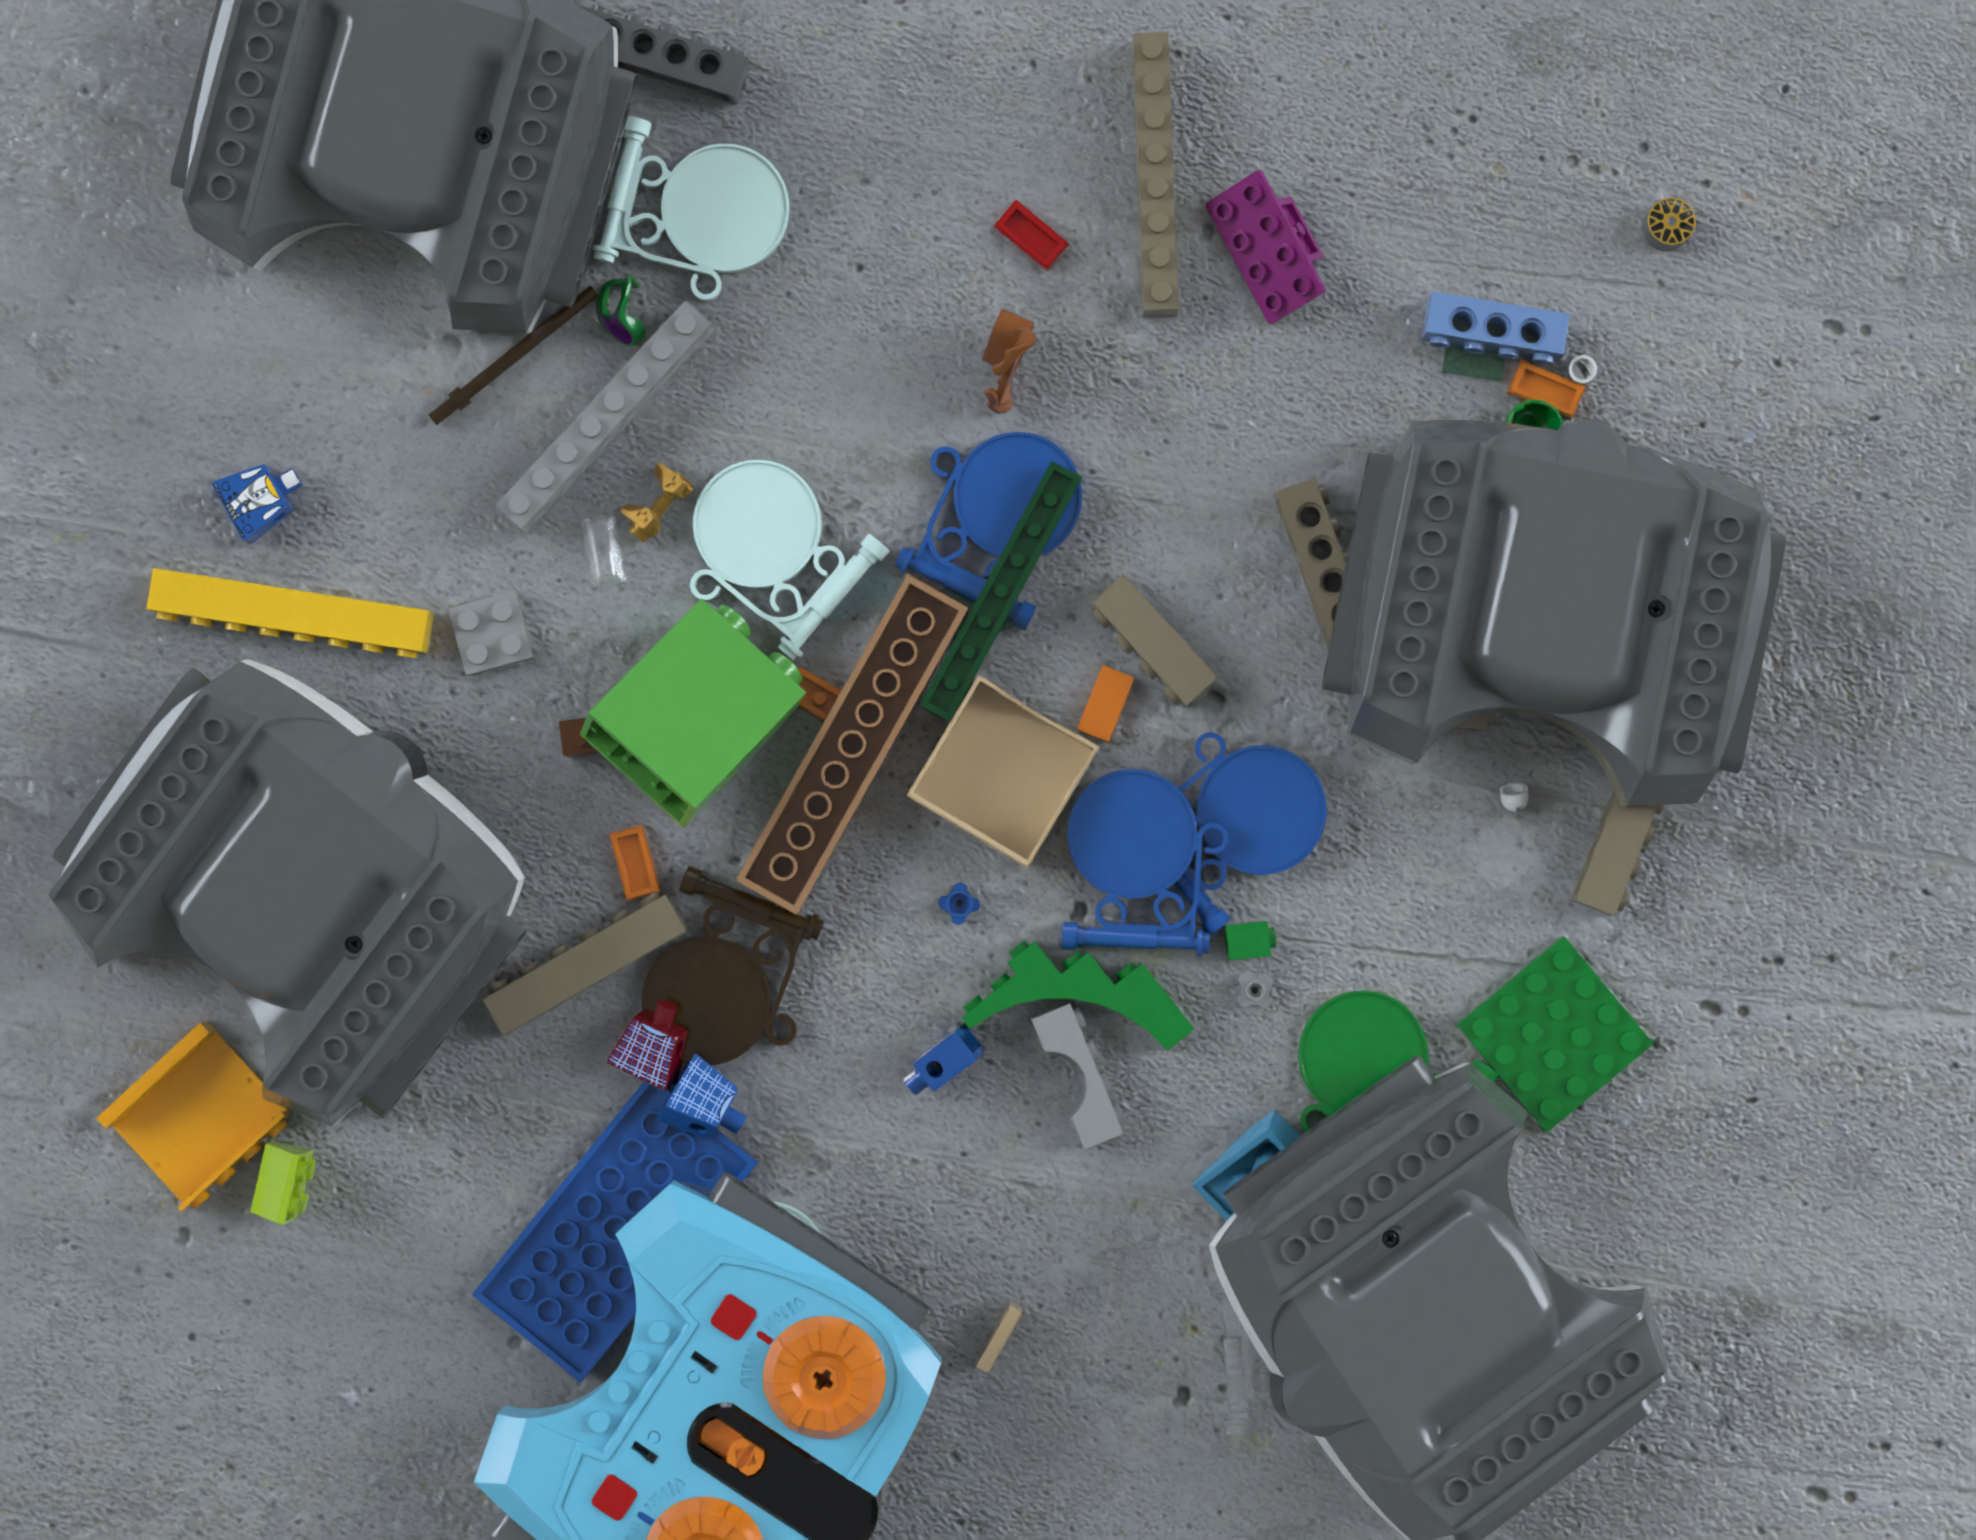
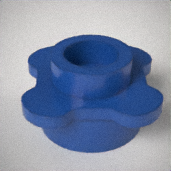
[938,883,980,925]

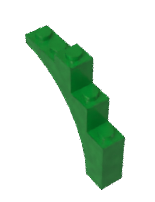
[961,940,1194,1051]

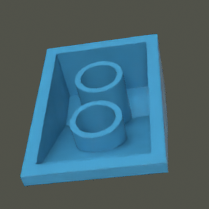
[1192,1109,1301,1221]

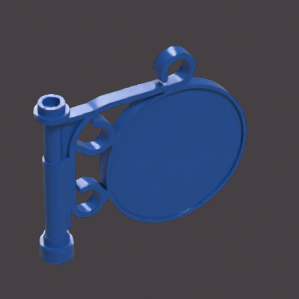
[895,432,1082,631]
[1174,732,1327,936]
[1062,768,1229,957]

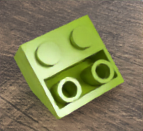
[250,1141,317,1225]

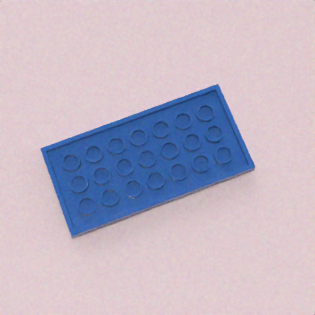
[472,1081,758,1383]

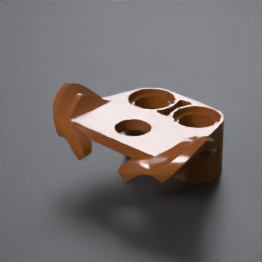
[982,309,1036,414]

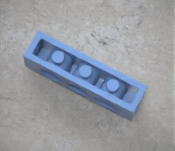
[1421,291,1570,365]

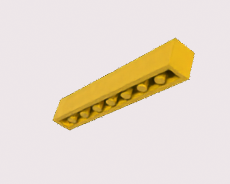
[146,568,434,659]

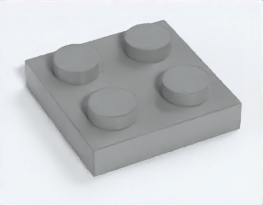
[448,590,535,676]

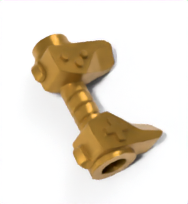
[621,463,693,543]

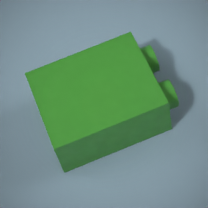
[579,599,807,829]

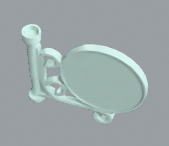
[591,116,790,301]
[690,460,890,661]

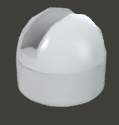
[1569,355,1597,383]
[1500,782,1529,812]

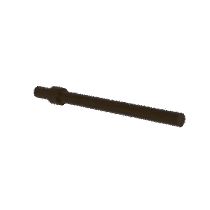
[428,285,599,425]

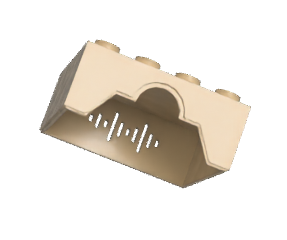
[907,675,1100,868]

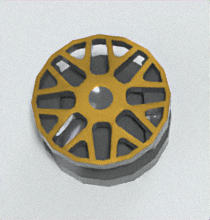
[1642,197,1696,252]

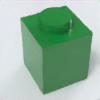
[1224,921,1276,960]

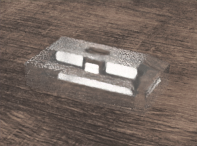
[580,514,627,589]

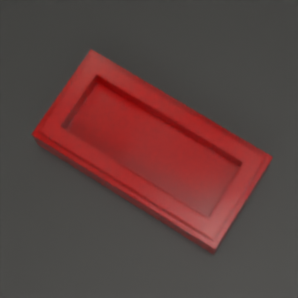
[994,200,1069,272]

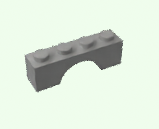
[1031,1002,1127,1150]

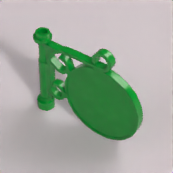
[1298,991,1499,1132]

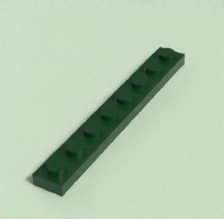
[919,461,1082,723]

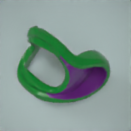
[596,275,646,346]

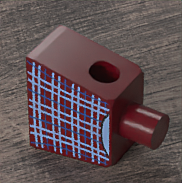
[606,1000,688,1091]

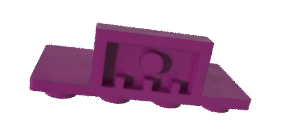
[1205,170,1326,324]

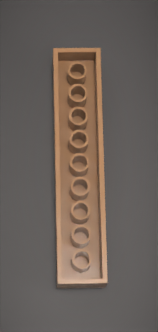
[735,574,969,915]

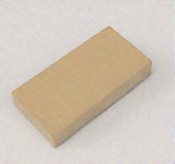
[976,1301,1022,1373]

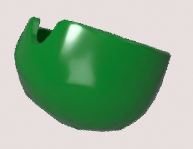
[1506,399,1563,430]

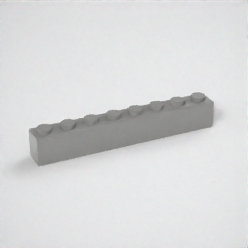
[495,300,714,533]

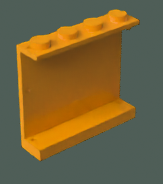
[96,1021,292,1211]

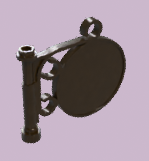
[642,865,825,1065]

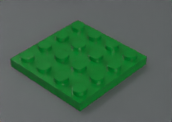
[1455,936,1654,1133]

